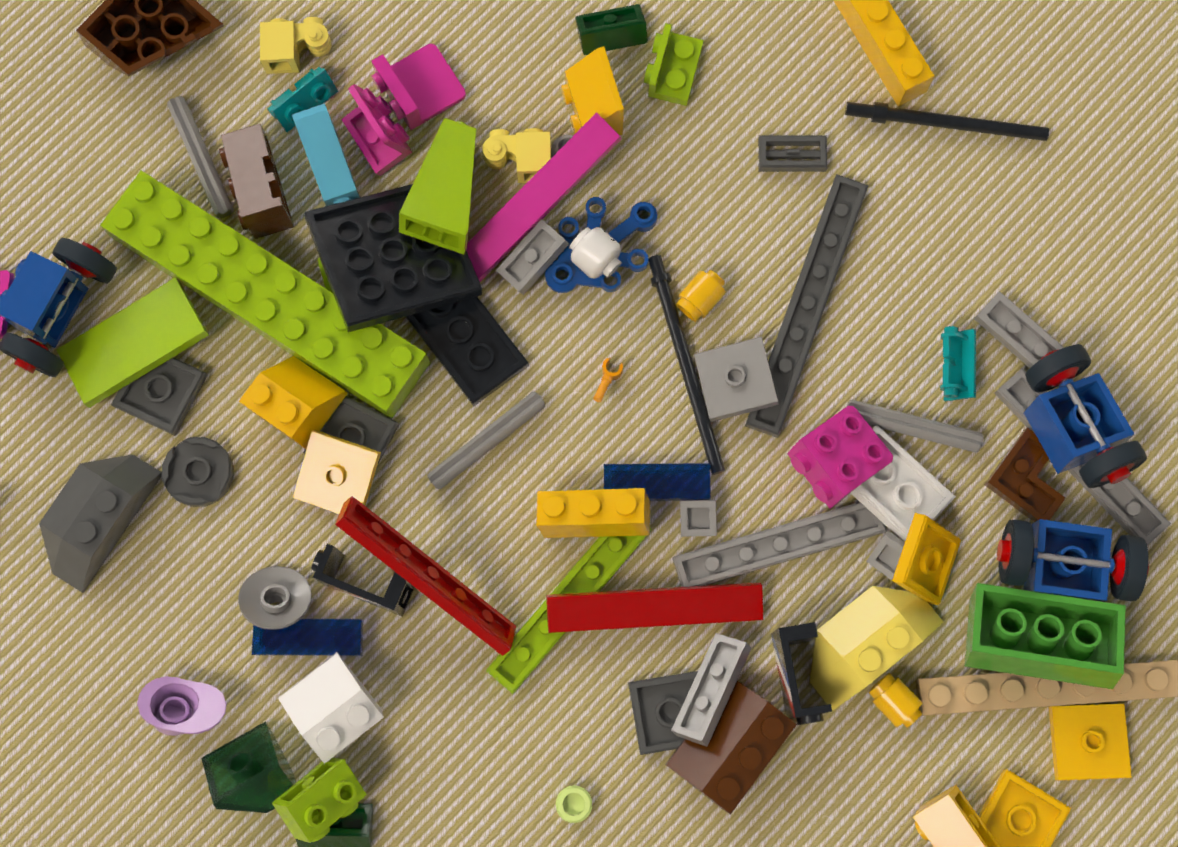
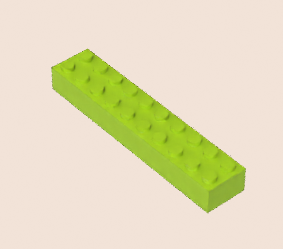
[100,170,430,419]

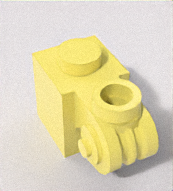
[260,17,332,74]
[482,128,551,183]

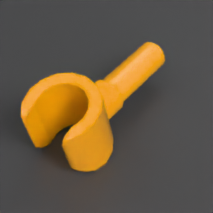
[593,358,623,402]

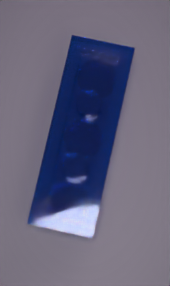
[604,463,711,501]
[252,619,364,656]

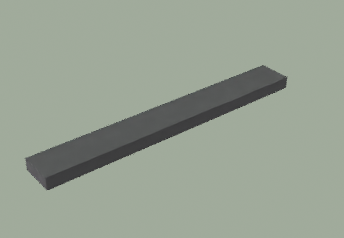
[745,174,868,438]

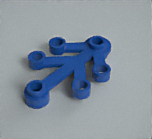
[545,197,657,293]

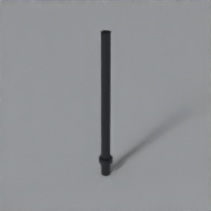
[648,255,725,475]

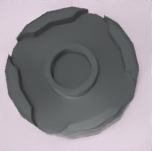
[162,437,234,507]

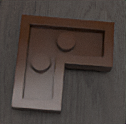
[984,428,1065,522]

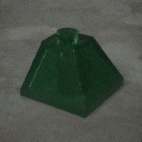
[201,721,296,813]

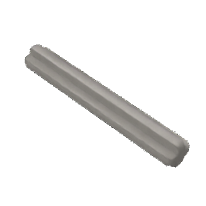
[167,96,234,218]
[427,391,545,489]
[846,400,983,453]

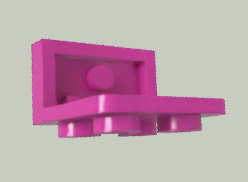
[371,44,466,130]
[341,84,412,176]
[787,406,893,509]

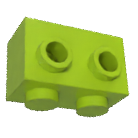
[272,757,367,843]

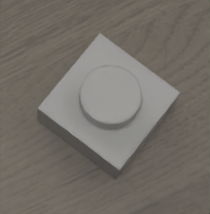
[680,500,717,537]
[866,530,905,580]

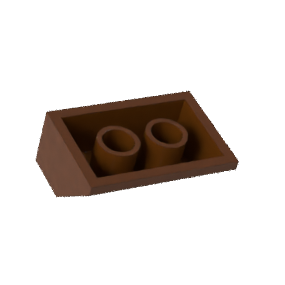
[665,681,797,815]

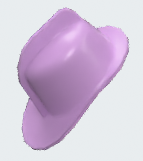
[137,676,227,736]

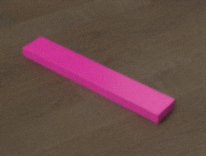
[466,112,622,282]

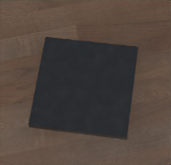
[305,184,482,332]

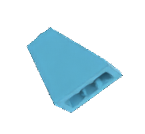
[292,103,360,206]

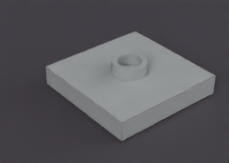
[694,336,779,422]

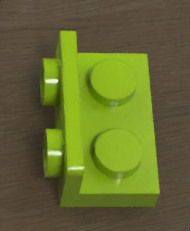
[644,23,704,106]

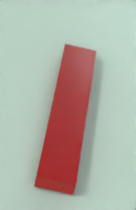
[335,496,516,656]
[546,583,763,633]

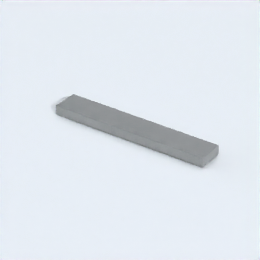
[995,368,1171,546]
[672,502,887,587]

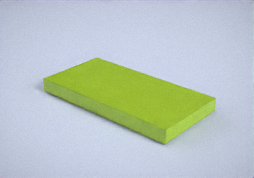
[56,277,209,408]

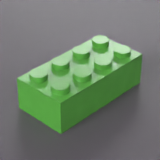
[964,583,1126,690]

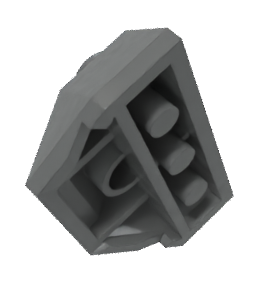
[39,454,162,593]

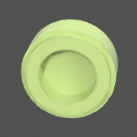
[556,785,592,823]

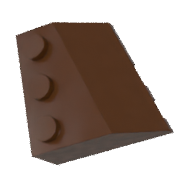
[76,0,224,76]

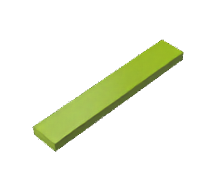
[486,528,652,695]

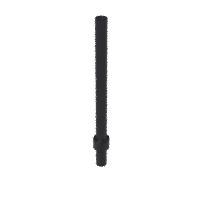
[845,102,1049,141]

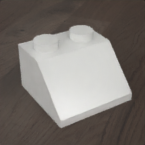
[278,652,384,764]

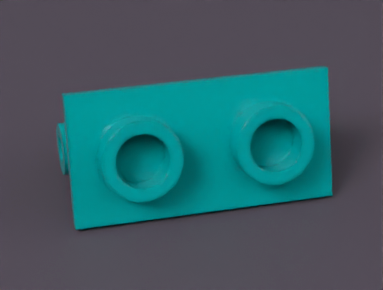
[267,67,338,133]
[940,326,976,402]

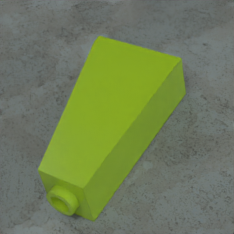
[399,118,476,255]

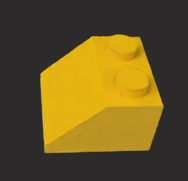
[561,46,624,136]
[239,356,348,449]

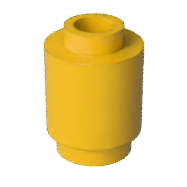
[675,270,726,322]
[868,673,923,728]

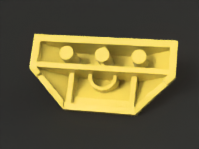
[809,586,943,711]

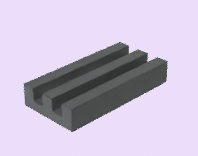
[758,135,828,172]

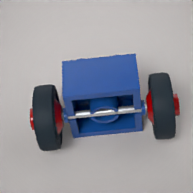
[0,237,117,377]
[1024,344,1147,488]
[997,519,1149,602]

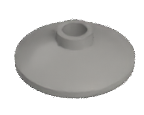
[238,566,312,629]

